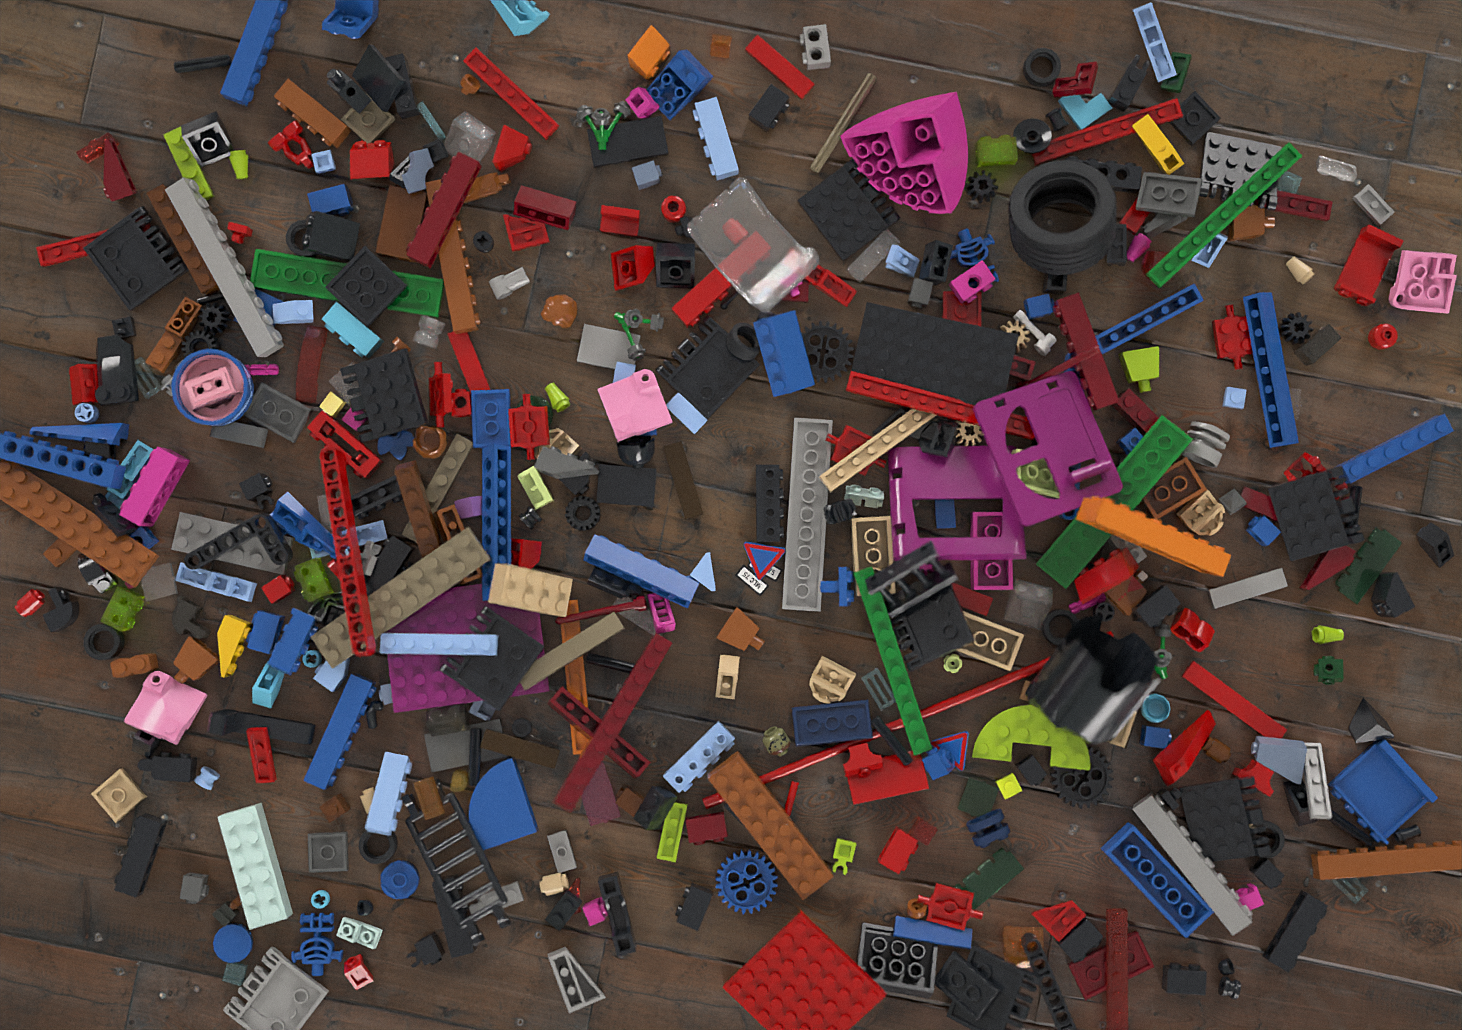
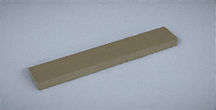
[520,612,625,690]

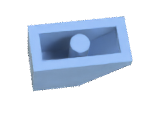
[273,300,313,324]

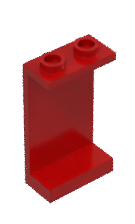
[1333,224,1404,306]

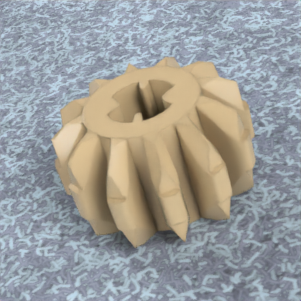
[1000,321,1030,353]
[955,420,984,446]

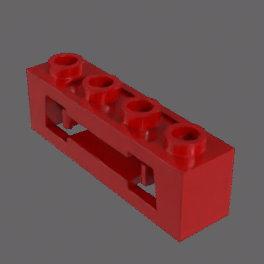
[307,410,384,479]

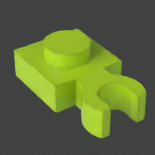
[832,838,856,875]

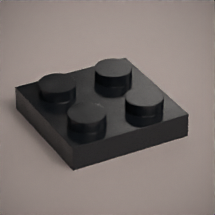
[1169,91,1221,146]

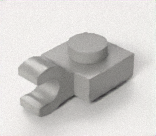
[352,541,381,576]

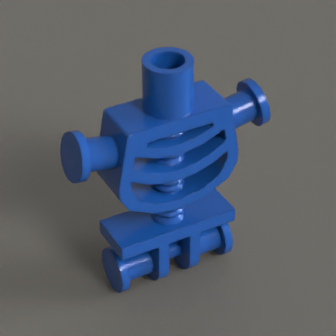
[951,229,999,288]
[291,913,344,976]

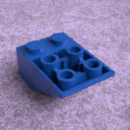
[647,50,713,120]

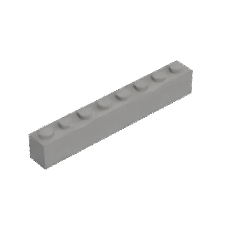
[1133,792,1253,935]

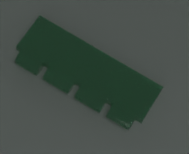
[1335,528,1402,604]
[953,847,1024,910]

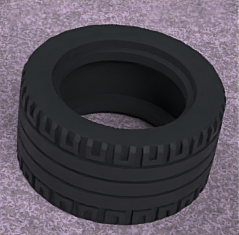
[1008,160,1117,275]

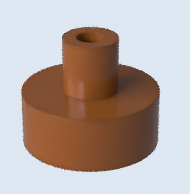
[460,74,481,95]
[391,337,411,352]
[907,898,927,919]

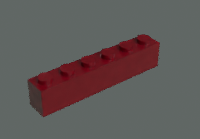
[406,151,482,269]
[1053,292,1119,411]
[547,687,651,779]

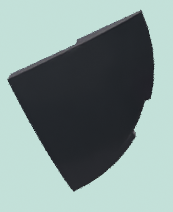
[307,591,353,626]

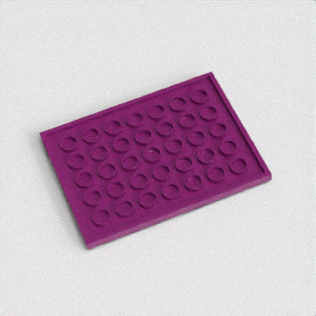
[386,584,550,713]

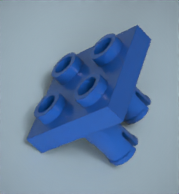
[820,567,854,606]

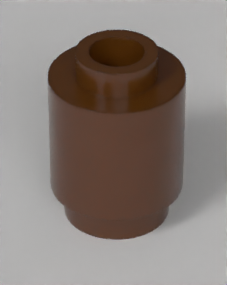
[1201,736,1231,764]

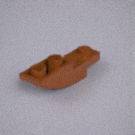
[145,297,203,374]

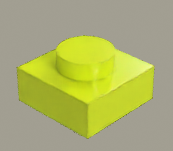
[995,773,1022,800]

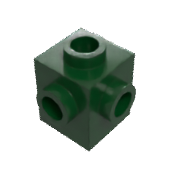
[1314,656,1344,685]

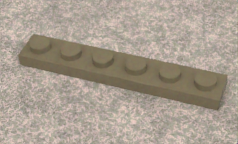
[402,434,473,543]

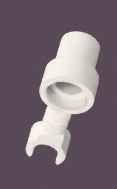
[1013,310,1057,356]

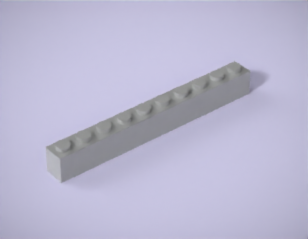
[165,178,284,357]

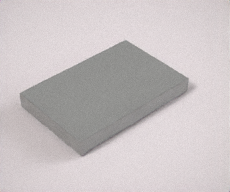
[577,324,641,370]

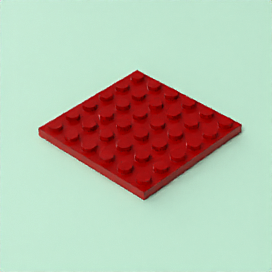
[722,911,887,1030]

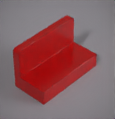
[600,205,641,237]
[69,364,99,405]

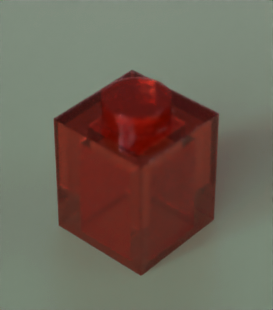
[909,816,938,846]

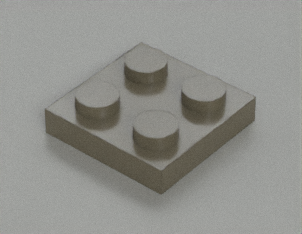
[341,93,396,143]

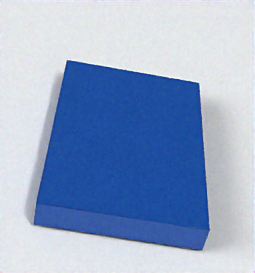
[471,389,511,448]

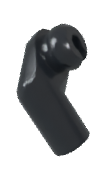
[366,700,383,729]

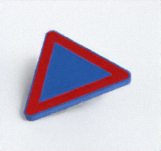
[744,542,786,580]
[930,731,969,771]

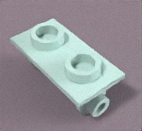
[844,485,884,509]

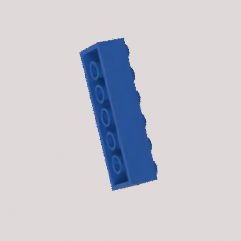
[1100,822,1214,938]

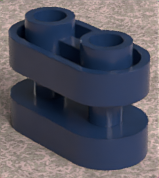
[966,809,1011,848]

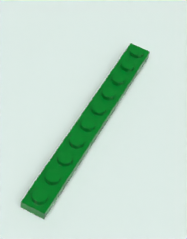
[1146,142,1302,288]
[853,566,932,755]

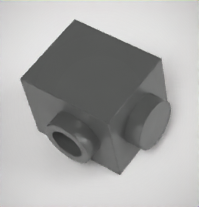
[180,872,209,904]

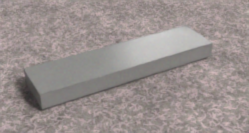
[1207,568,1288,609]
[1303,743,1332,819]

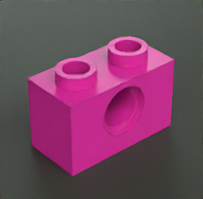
[949,260,995,304]

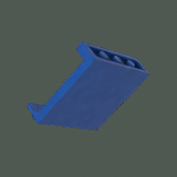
[1327,740,1438,845]

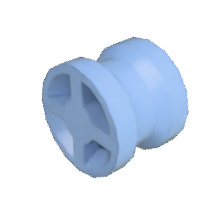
[75,403,99,423]
[194,766,220,790]

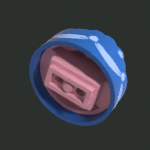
[171,349,254,426]

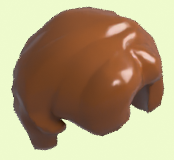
[541,294,578,329]
[413,425,447,459]

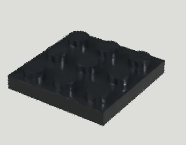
[325,246,408,328]

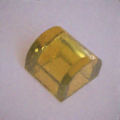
[450,770,469,792]

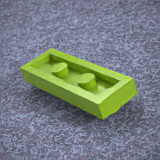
[657,802,688,862]

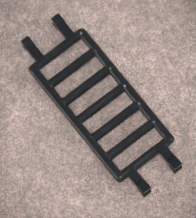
[401,778,512,945]

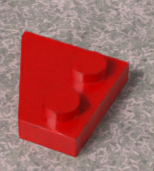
[503,214,549,252]
[1031,900,1086,942]

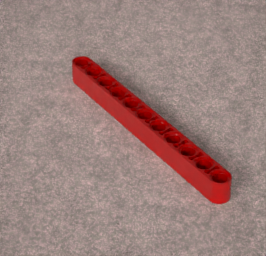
[320,446,376,656]

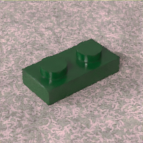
[1161,52,1192,93]

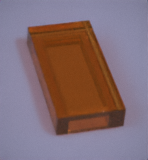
[413,776,445,820]

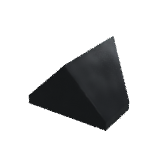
[1348,698,1394,743]

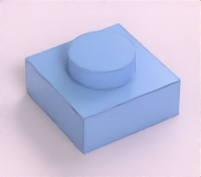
[312,150,336,174]
[1223,387,1246,409]

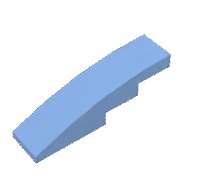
[1133,2,1177,82]
[309,520,387,559]
[175,562,257,602]

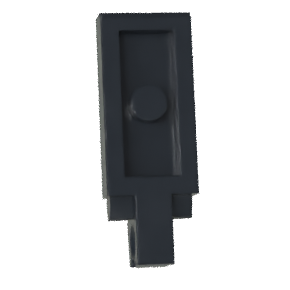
[92,493,136,537]
[587,566,642,599]

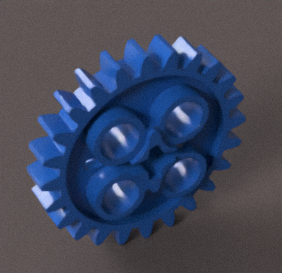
[715,850,778,914]

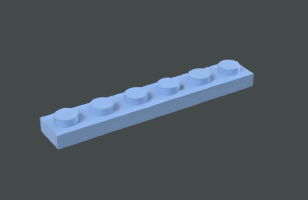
[380,633,498,656]

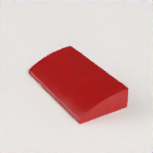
[847,750,929,805]

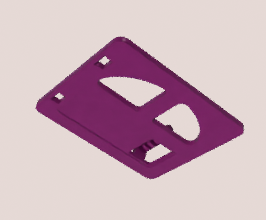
[974,371,1123,526]

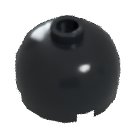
[616,436,655,468]

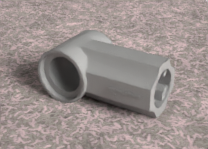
[489,267,530,300]

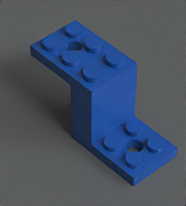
[322,0,379,39]

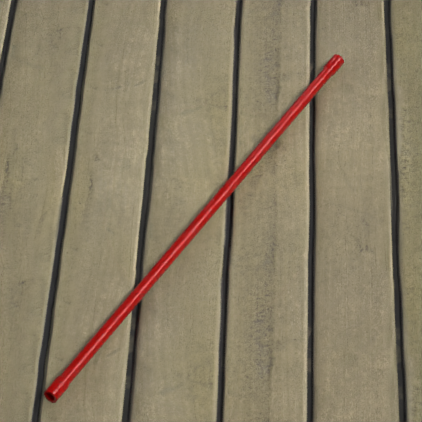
[702,631,1114,809]

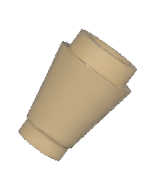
[1286,256,1315,285]

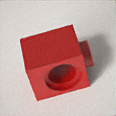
[451,389,472,418]
[261,575,296,604]

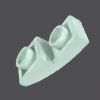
[336,917,383,949]

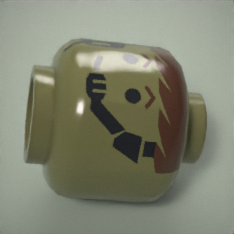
[762,726,791,756]

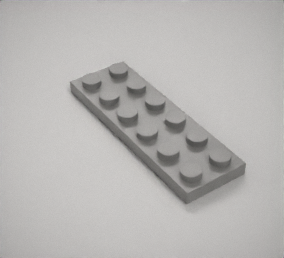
[171,512,294,575]

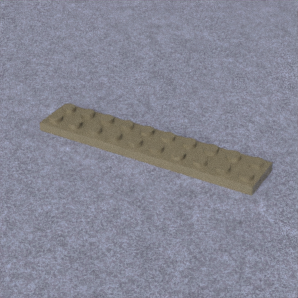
[311,527,491,669]

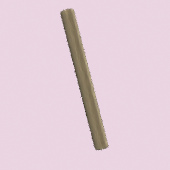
[810,73,877,173]

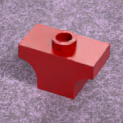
[843,743,883,777]
[1232,760,1274,797]

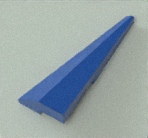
[30,423,129,446]
[265,492,350,559]

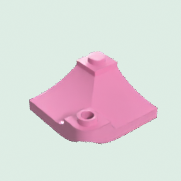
[1389,250,1457,314]
[598,369,673,442]
[124,671,207,745]

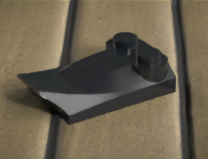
[95,335,139,407]

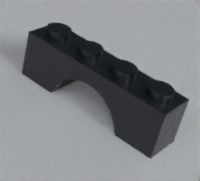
[598,872,637,957]

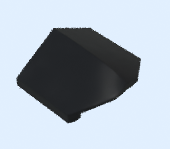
[918,418,959,458]

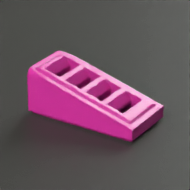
[647,593,676,634]

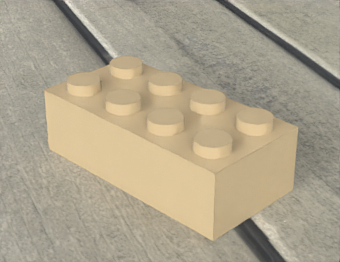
[850,516,895,596]
[488,564,573,617]
[957,611,1024,671]

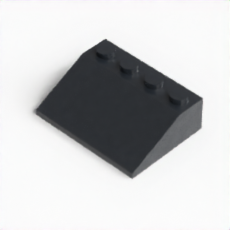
[856,922,938,999]

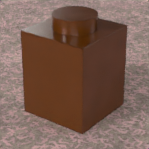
[615,785,644,817]
[319,793,351,823]

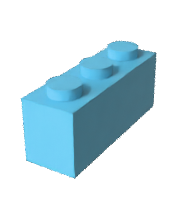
[322,302,384,358]

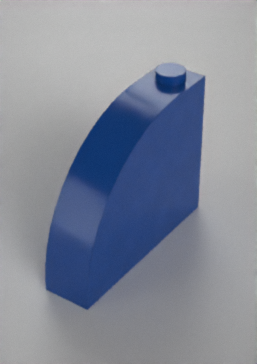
[469,757,539,850]

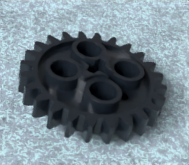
[801,321,854,383]
[1050,746,1114,809]

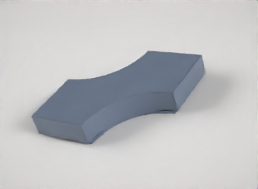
[401,148,434,194]

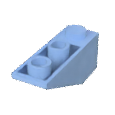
[313,658,350,692]

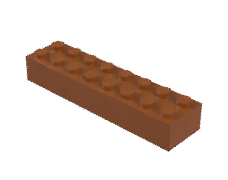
[707,751,834,900]

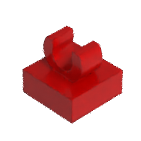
[227,222,253,244]

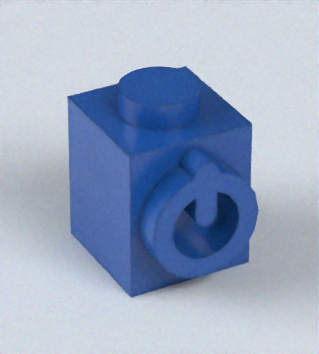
[922,747,955,780]

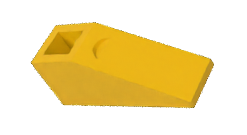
[1132,114,1184,175]
[217,615,252,678]

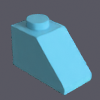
[252,661,284,708]

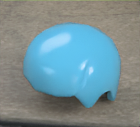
[1140,693,1171,723]

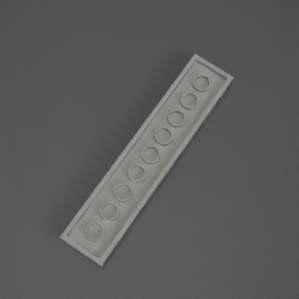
[782,418,833,611]

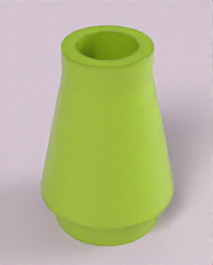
[229,150,248,179]
[545,383,570,412]
[1312,625,1344,644]

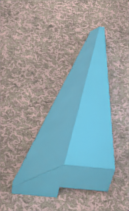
[490,0,550,36]

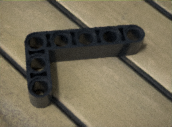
[184,513,293,570]
[207,709,316,744]

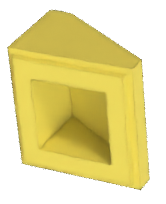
[319,391,346,418]

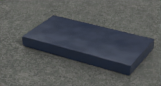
[792,700,873,747]

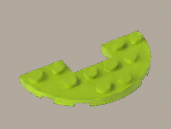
[972,705,1090,770]

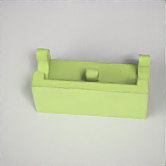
[517,466,554,510]

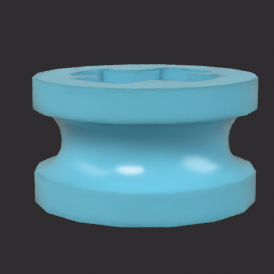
[302,650,322,668]
[311,890,330,909]

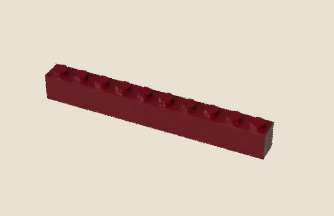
[552,633,672,813]

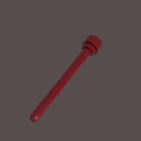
[1016,346,1100,389]
[555,595,647,624]

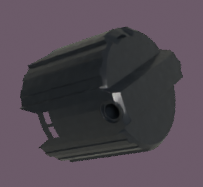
[1025,615,1159,743]

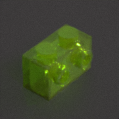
[975,135,1018,167]
[294,558,334,602]
[100,586,145,631]

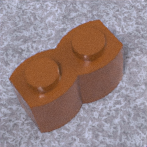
[110,653,159,678]

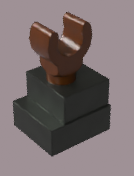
[212,895,242,927]

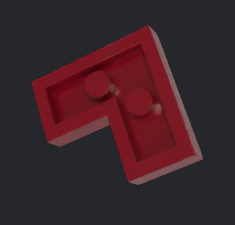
[1052,61,1098,97]

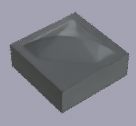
[1218,489,1246,515]

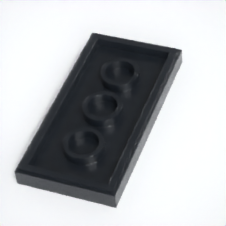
[587,116,668,168]

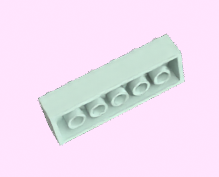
[218,803,293,930]

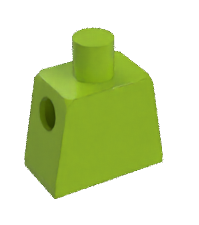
[1118,346,1159,393]

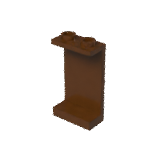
[375,184,428,264]

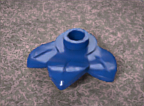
[377,430,414,460]

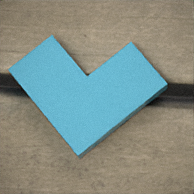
[1058,93,1112,130]

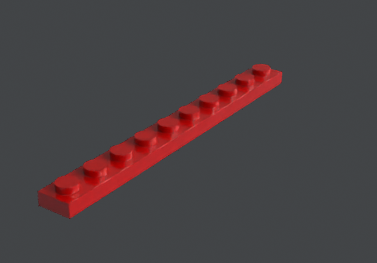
[846,371,1035,440]

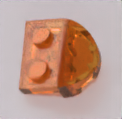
[1003,926,1044,969]

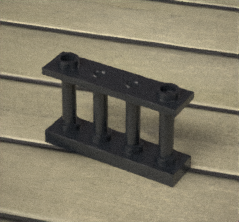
[865,540,958,618]

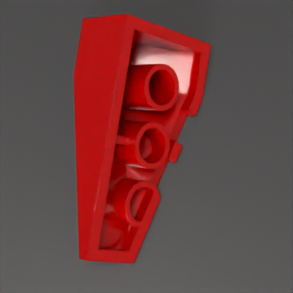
[1153,710,1216,786]

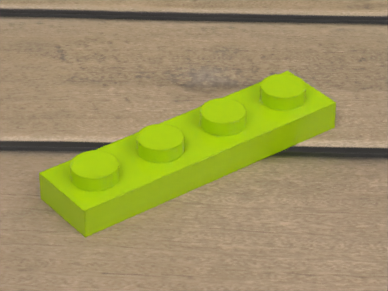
[164,127,214,200]

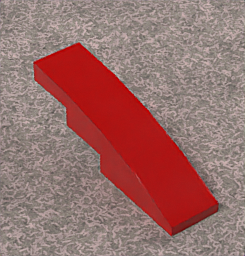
[781,247,857,307]

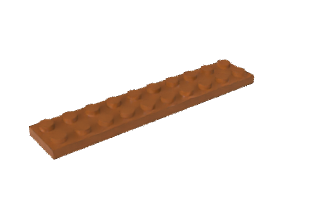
[0,459,159,588]

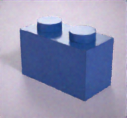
[307,184,354,216]
[246,610,285,654]

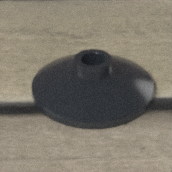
[1013,119,1052,154]

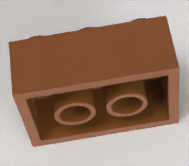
[1142,457,1207,519]

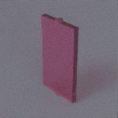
[581,762,621,826]

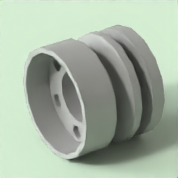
[1181,421,1230,468]

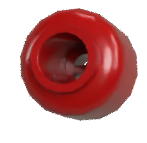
[661,196,686,223]
[1368,324,1398,350]

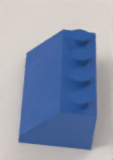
[753,310,815,397]

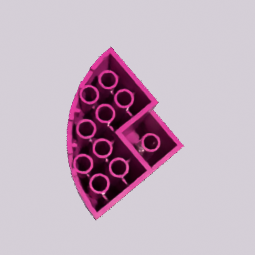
[840,92,968,214]

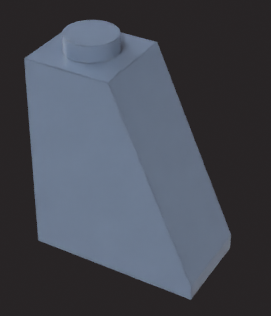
[1251,736,1307,784]

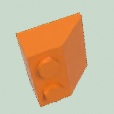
[627,25,671,80]

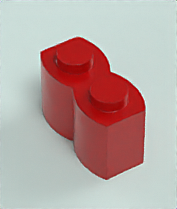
[1170,608,1215,652]

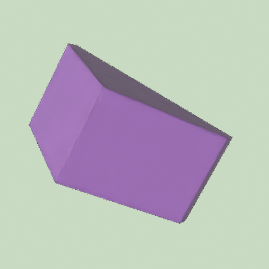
[454,496,482,519]

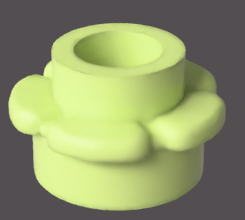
[943,654,962,673]

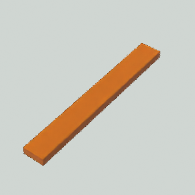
[561,600,589,755]

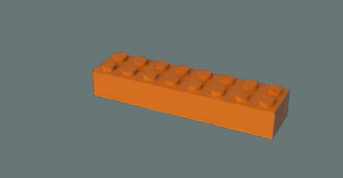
[1076,496,1231,577]

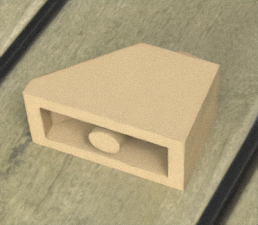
[716,655,740,699]

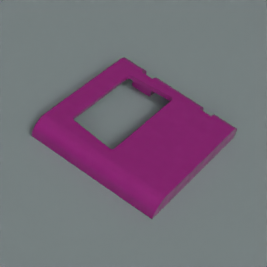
[887,445,1026,561]

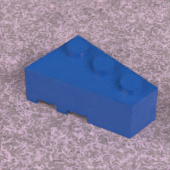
[268,608,318,676]

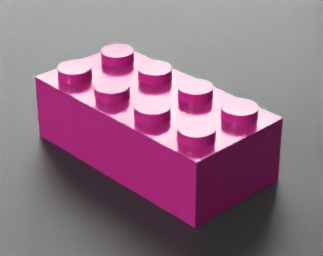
[119,446,190,527]
[970,512,1013,590]

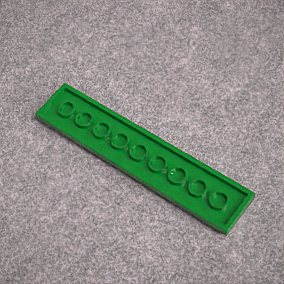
[250,249,444,318]
[1036,415,1193,589]

